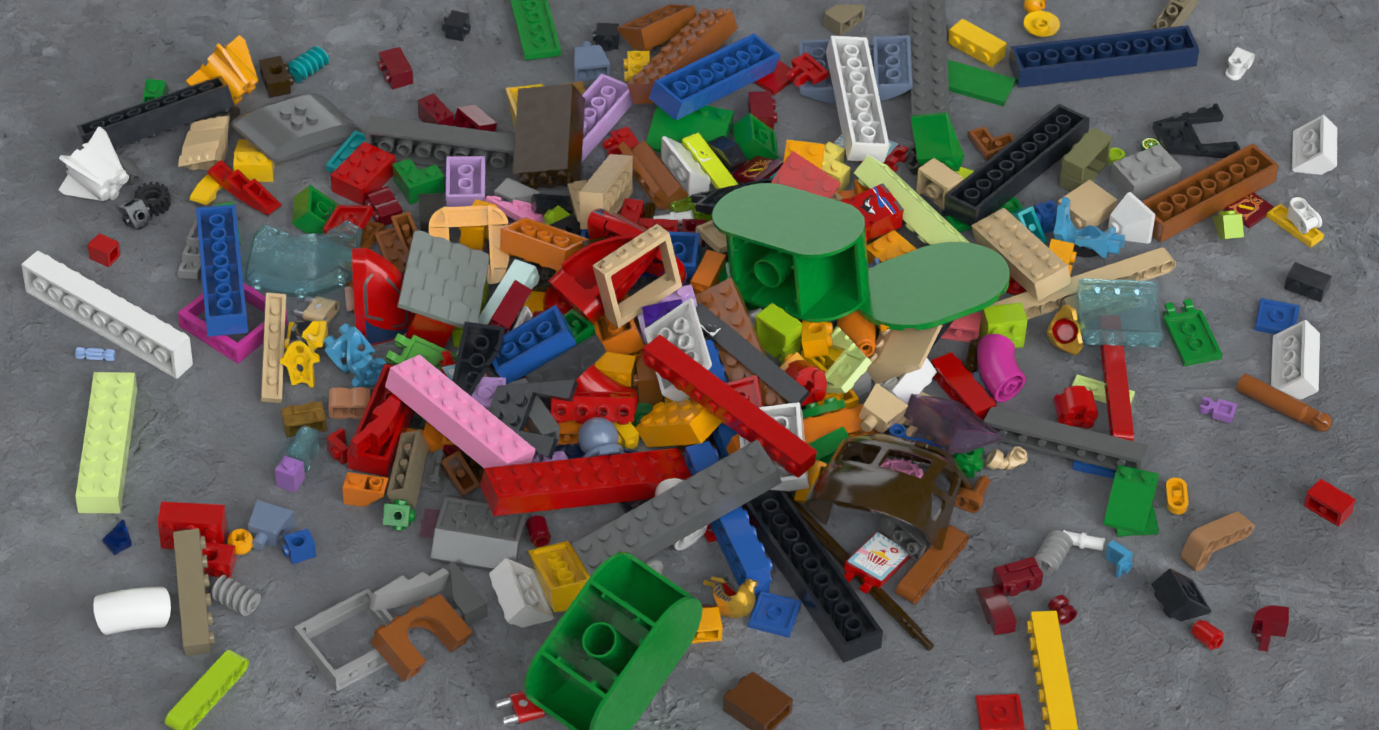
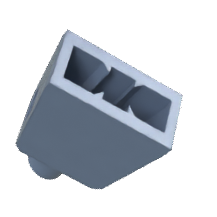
[574,41,610,81]
[248,500,295,550]

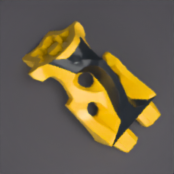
[280,320,328,387]

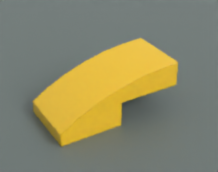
[190,174,222,205]

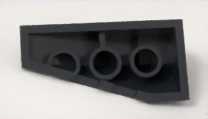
[452,321,505,396]

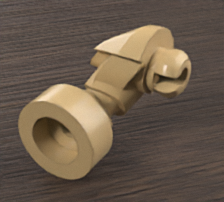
[984,447,1028,471]

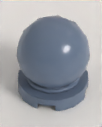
[578,417,624,458]

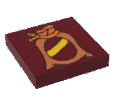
[732,156,783,183]
[1223,192,1274,229]

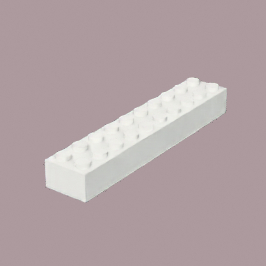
[21,251,193,379]

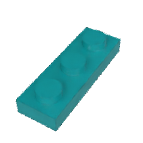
[326,130,366,173]

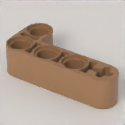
[1180,511,1255,572]

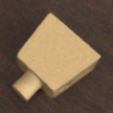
[859,383,908,433]

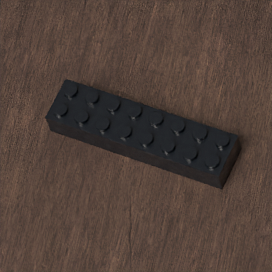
[77,76,235,150]

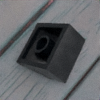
[1151,568,1211,621]

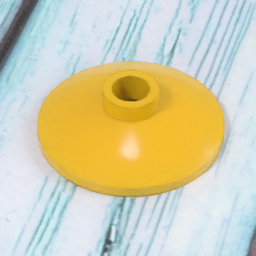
[1023,11,1060,37]

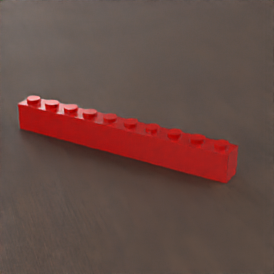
[642,335,817,478]

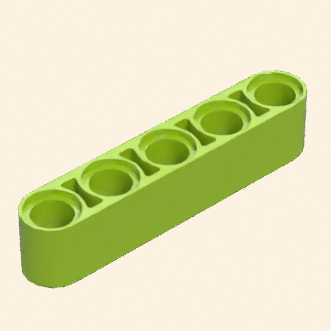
[165,649,249,730]

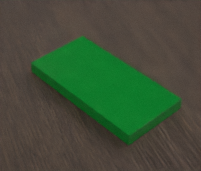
[948,60,1016,107]

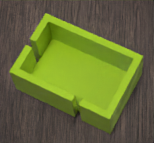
[755,303,802,365]

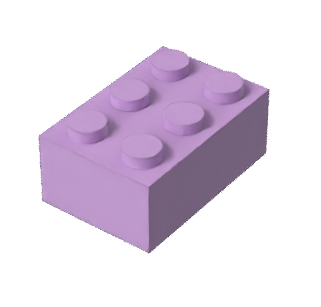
[446,156,486,207]

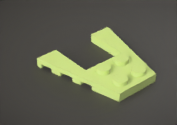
[825,326,872,393]

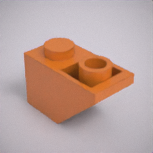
[342,472,389,507]

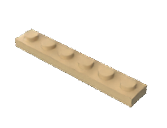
[261,293,286,403]

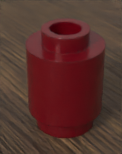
[526,515,551,547]

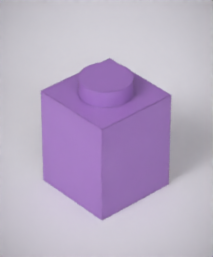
[275,456,305,493]

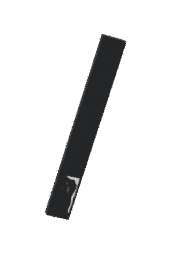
[696,303,810,405]

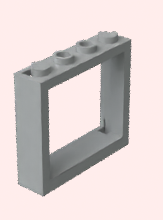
[294,589,410,691]

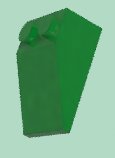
[911,112,964,171]
[1103,465,1159,534]

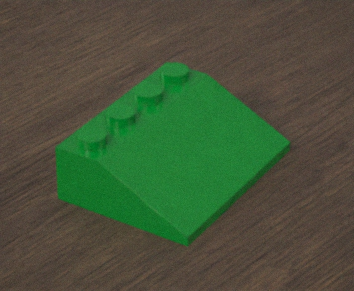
[646,105,734,152]

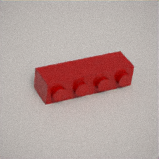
[931,352,996,427]

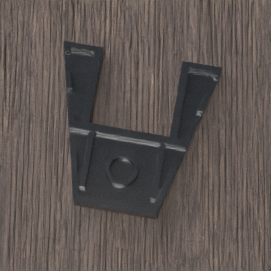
[1152,103,1241,158]
[489,379,578,460]

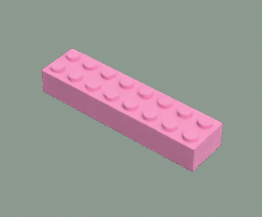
[385,355,536,469]

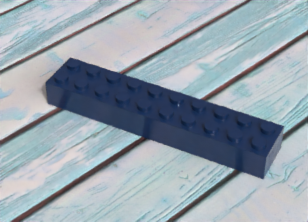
[1009,25,1199,88]

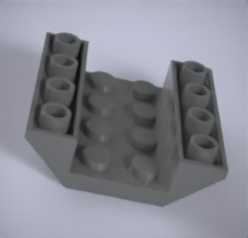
[431,495,532,571]

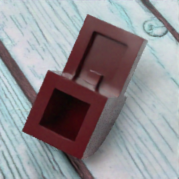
[1251,605,1289,652]

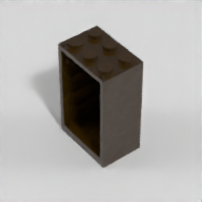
[513,84,585,189]

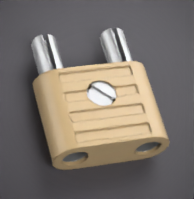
[294,296,340,324]

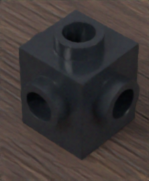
[119,197,152,230]

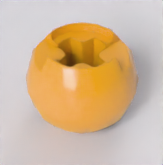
[1023,0,1046,13]
[227,529,253,555]

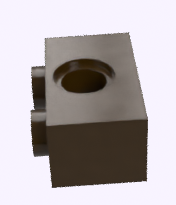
[259,56,293,98]

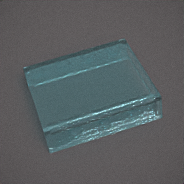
[1077,279,1164,347]

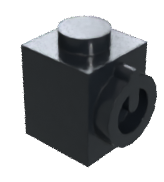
[442,10,471,41]
[593,23,619,51]

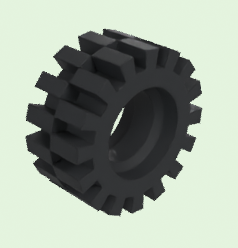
[134,182,171,217]

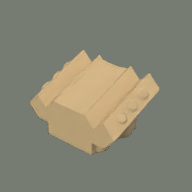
[178,116,230,171]

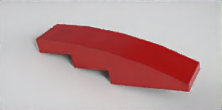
[207,160,282,216]

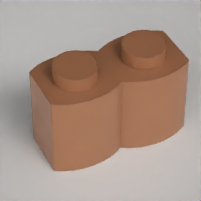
[328,387,371,419]

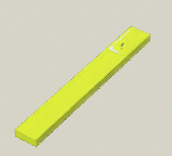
[682,133,738,189]

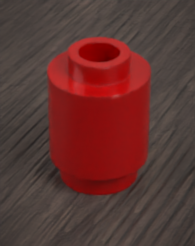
[1191,620,1224,650]

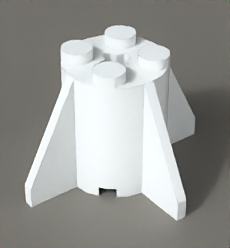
[58,127,129,201]

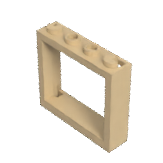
[592,224,682,328]

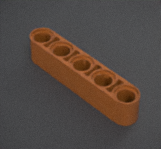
[896,525,969,604]

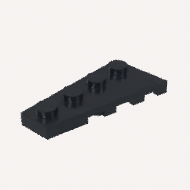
[525,334,607,410]

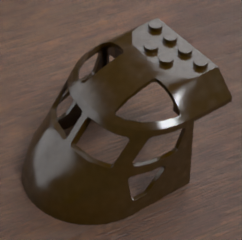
[804,434,972,551]

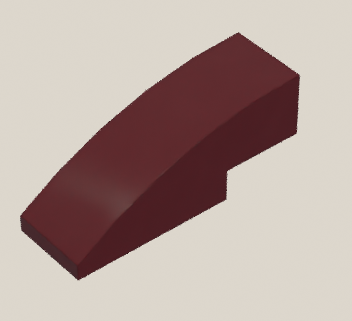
[976,585,1017,635]

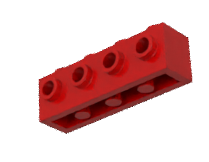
[550,391,635,425]

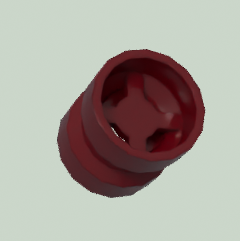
[1048,595,1077,625]

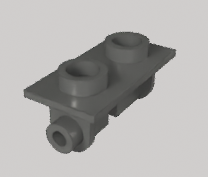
[421,449,445,492]

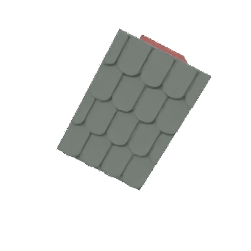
[397,230,490,348]

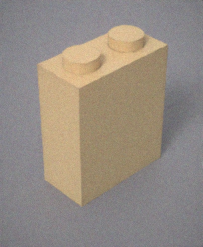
[1057,180,1118,229]

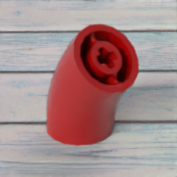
[576,364,638,415]

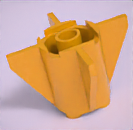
[185,35,259,106]

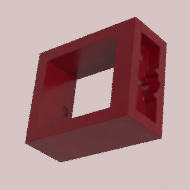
[488,280,532,334]

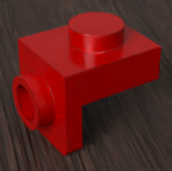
[326,428,349,465]

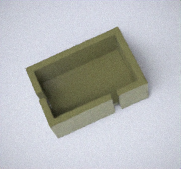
[1059,127,1112,192]

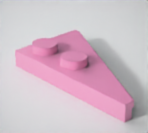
[485,196,545,223]

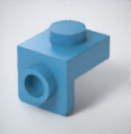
[1105,540,1133,578]

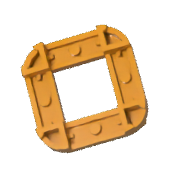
[429,205,510,285]

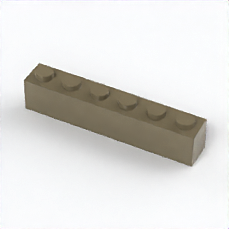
[173,528,215,656]

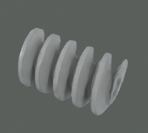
[1034,530,1073,576]
[212,575,261,616]

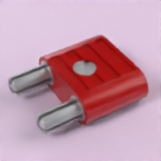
[495,691,545,725]

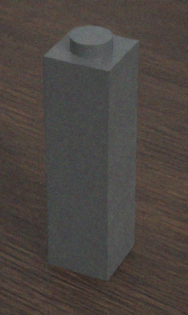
[507,378,560,441]

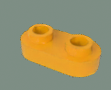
[1165,477,1189,515]

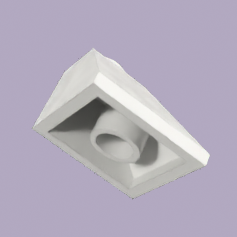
[1108,192,1156,244]

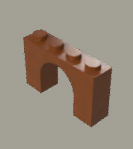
[371,594,473,682]

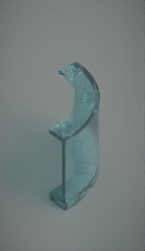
[244,220,363,297]

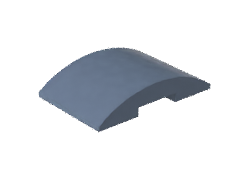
[799,35,913,104]

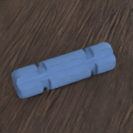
[75,347,116,361]

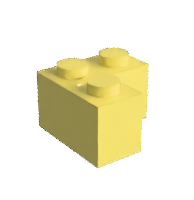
[822,142,851,191]

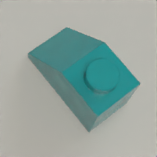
[1011,206,1047,243]

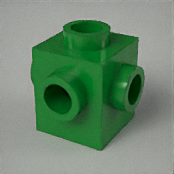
[954,442,984,479]
[383,499,416,530]

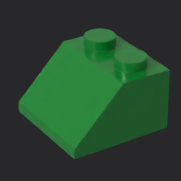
[733,113,779,161]
[292,185,339,234]

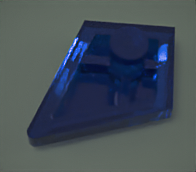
[102,520,132,555]

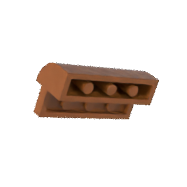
[618,140,689,210]
[375,211,417,275]

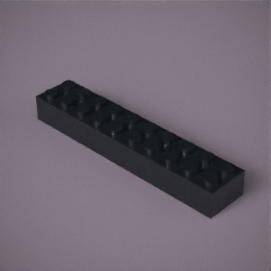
[944,104,1090,227]
[742,490,883,663]

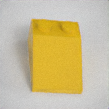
[233,139,275,182]

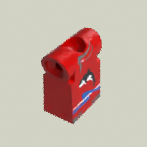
[839,183,904,242]

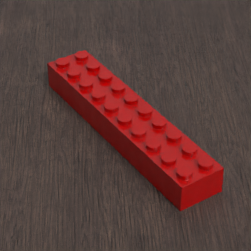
[480,448,692,516]

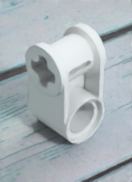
[1225,47,1255,80]
[1287,197,1322,234]

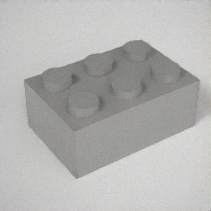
[1110,144,1182,200]

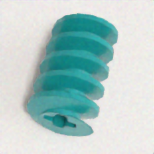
[288,46,330,83]

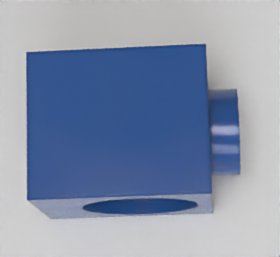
[282,528,316,564]

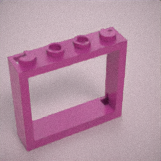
[178,283,288,364]

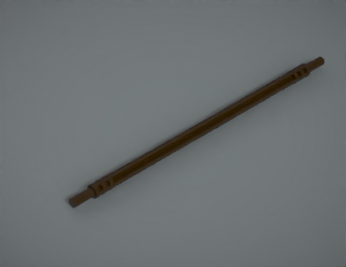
[785,491,934,651]

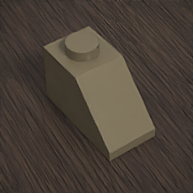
[823,4,865,36]

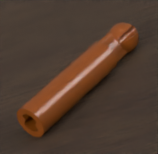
[1236,373,1332,432]

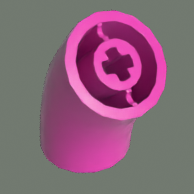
[977,334,1026,403]

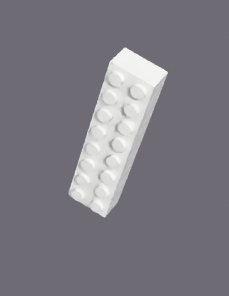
[826,36,890,162]

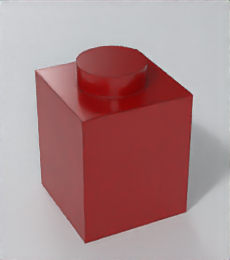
[88,233,120,267]

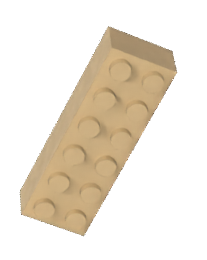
[577,154,633,230]
[971,208,1071,301]

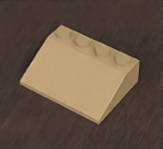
[866,325,942,384]

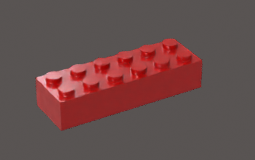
[347,364,415,477]

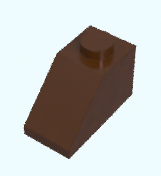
[440,451,480,497]

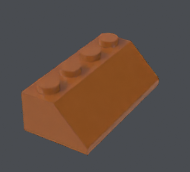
[617,4,696,51]

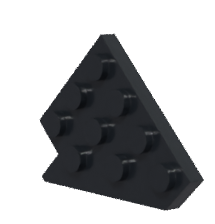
[691,178,773,215]

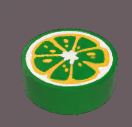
[1141,138,1160,151]

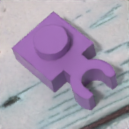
[1199,397,1238,424]

